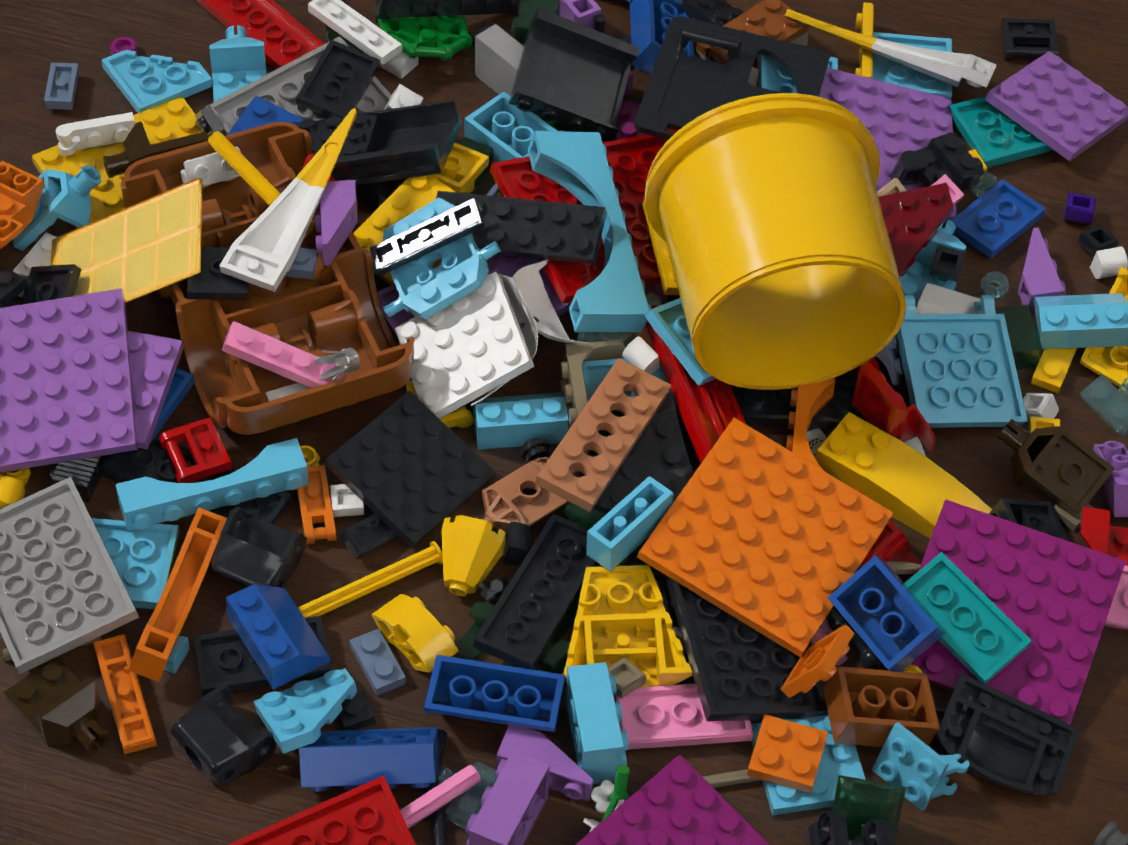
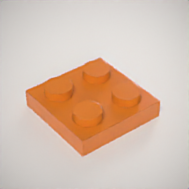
[781,624,854,698]
[747,715,828,793]

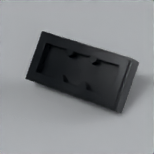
[339,514,400,560]

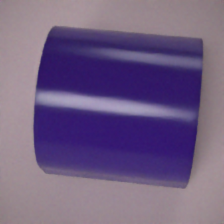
[1063,192,1096,225]

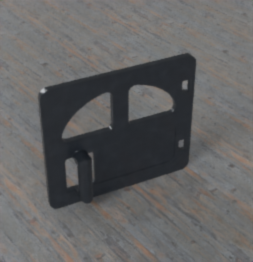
[634,16,830,140]

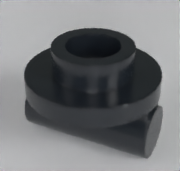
[479,575,508,604]

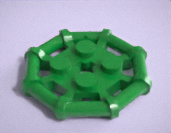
[375,15,473,61]

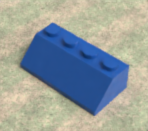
[630,0,694,75]
[424,655,565,732]
[299,727,438,792]

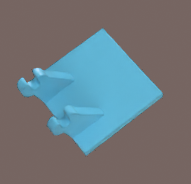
[872,722,969,811]

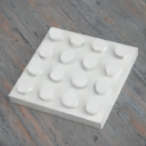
[395,272,534,419]

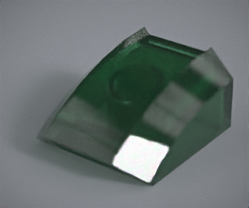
[831,775,906,841]

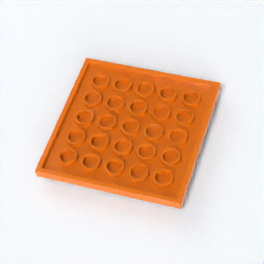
[637,418,894,658]

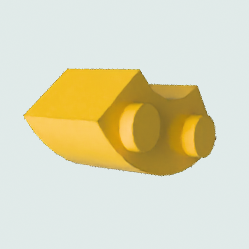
[371,594,459,673]

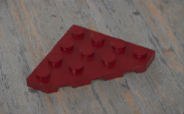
[878,183,954,277]

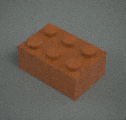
[823,666,940,747]

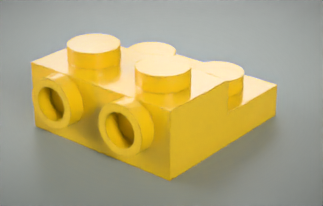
[432,142,489,194]

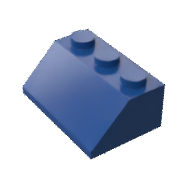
[226,584,331,690]

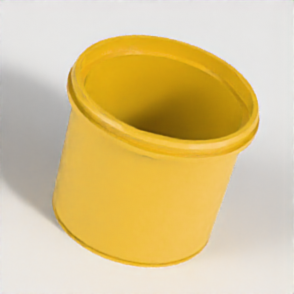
[644,93,906,390]

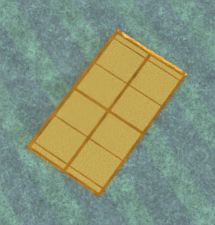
[51,177,203,303]

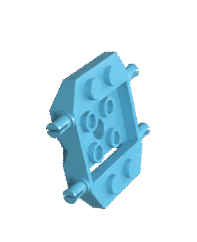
[373,197,501,320]

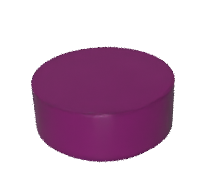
[110,37,138,56]

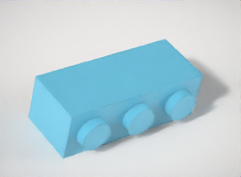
[586,476,673,572]

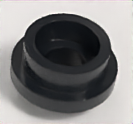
[520,438,550,463]

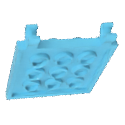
[896,295,1028,428]

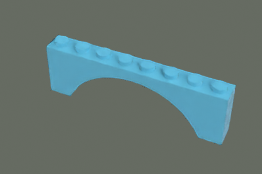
[527,131,651,332]

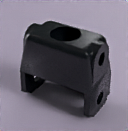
[210,507,307,588]
[171,684,276,786]

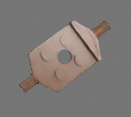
[481,457,581,533]

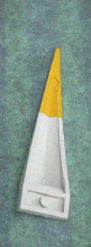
[785,9,997,88]
[220,108,357,292]

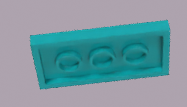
[904,552,1032,684]

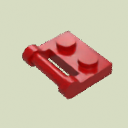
[159,417,232,483]

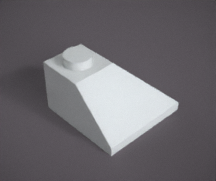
[916,283,981,314]

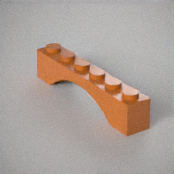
[786,377,835,471]
[129,507,227,682]

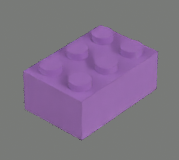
[466,749,550,845]

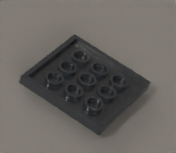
[324,391,496,549]

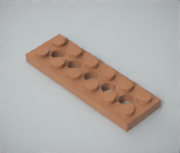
[535,358,672,512]

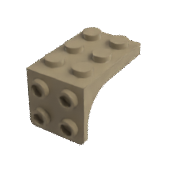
[559,340,625,455]

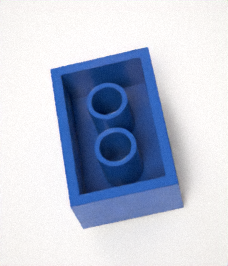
[828,555,946,672]

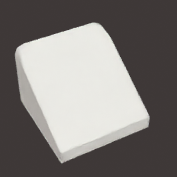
[1023,393,1059,421]

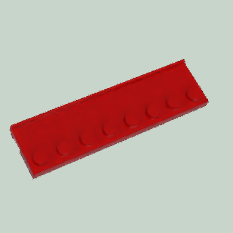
[645,305,746,463]

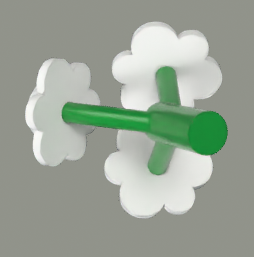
[583,765,630,832]

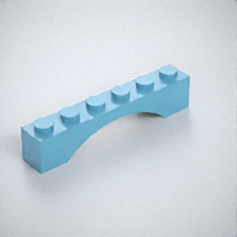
[115,438,309,531]

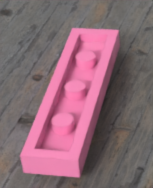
[222,321,344,388]

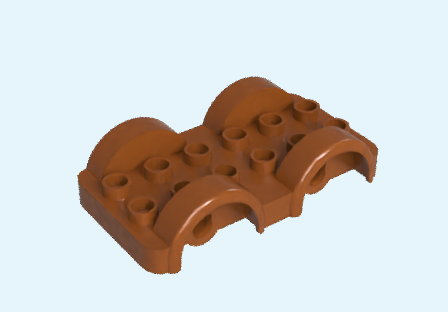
[121,122,414,435]

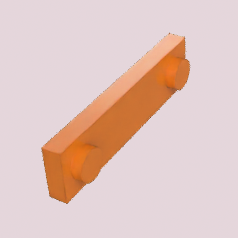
[93,634,157,755]

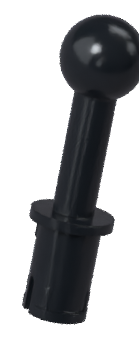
[826,606,883,670]

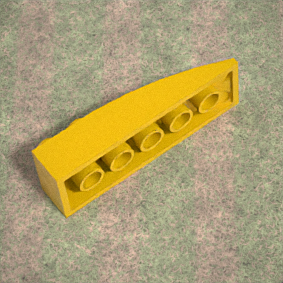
[816,412,992,539]

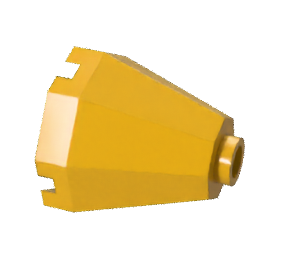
[442,515,506,597]

